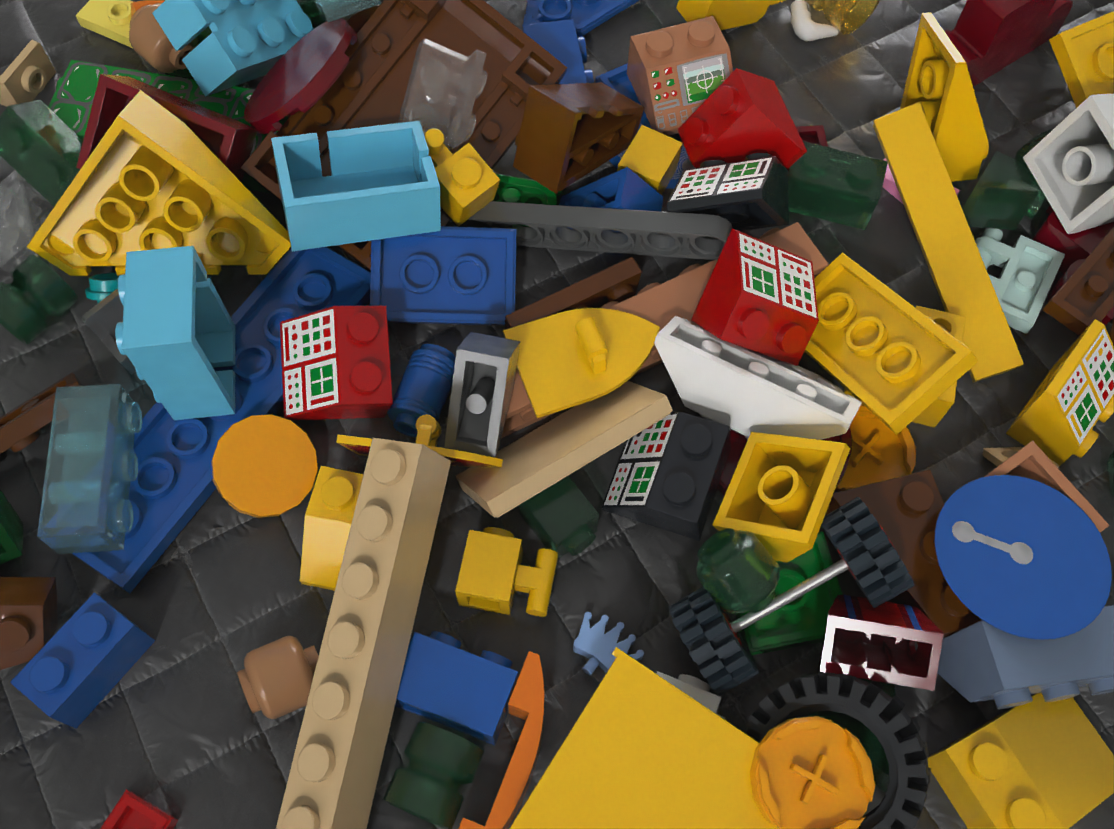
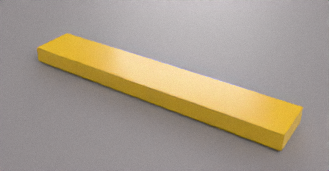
[873,102,1024,383]

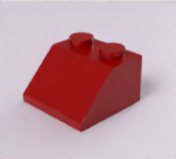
[678,68,807,169]

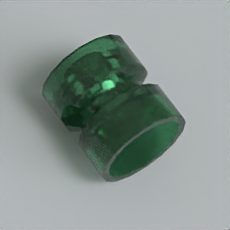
[0,254,79,346]
[382,722,485,829]

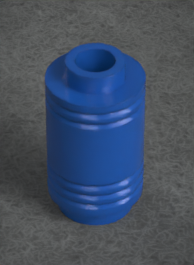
[387,344,456,437]

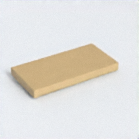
[456,381,673,518]

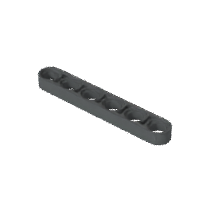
[459,201,733,260]

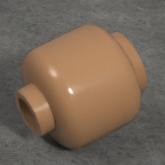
[129,3,199,73]
[237,636,318,719]

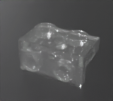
[398,38,487,151]
[0,165,62,274]

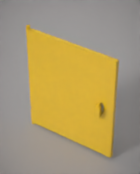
[509,647,776,829]

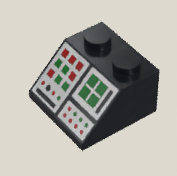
[667,153,789,231]
[602,412,731,541]

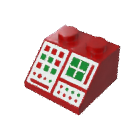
[691,228,819,366]
[280,306,393,420]

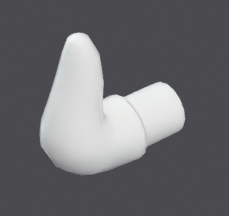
[790,0,839,41]

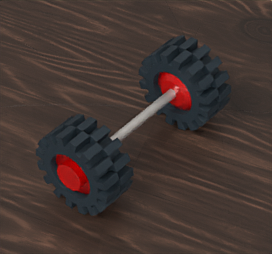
[669,497,915,695]

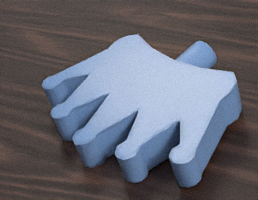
[573,612,644,675]

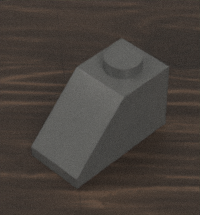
[444,332,520,458]

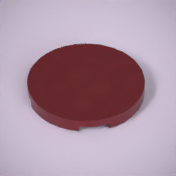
[244,18,358,134]

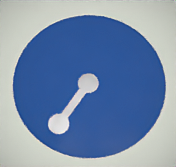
[935,475,1112,640]

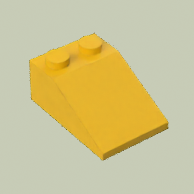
[900,12,989,182]
[928,693,1114,829]

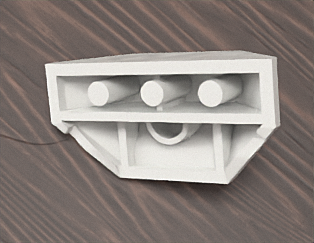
[654,316,862,440]

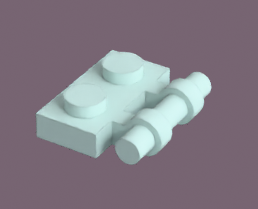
[975,227,1065,334]

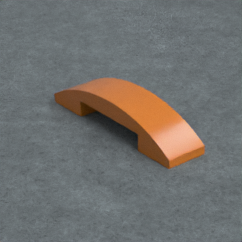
[458,651,544,829]

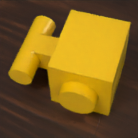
[425,128,500,227]
[455,527,559,617]

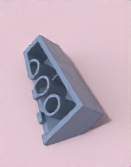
[937,605,1114,709]

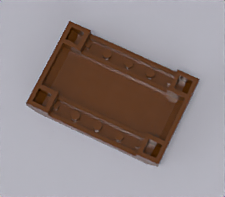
[241,0,568,271]

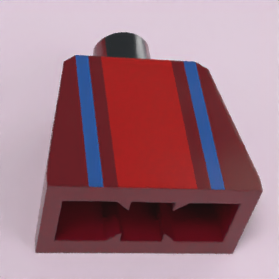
[819,595,944,691]

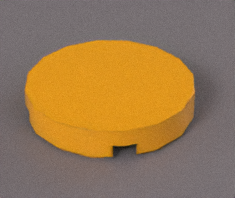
[835,404,916,492]
[211,414,318,518]
[750,716,875,829]

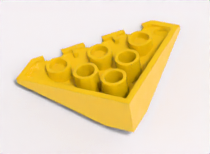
[27,90,291,276]

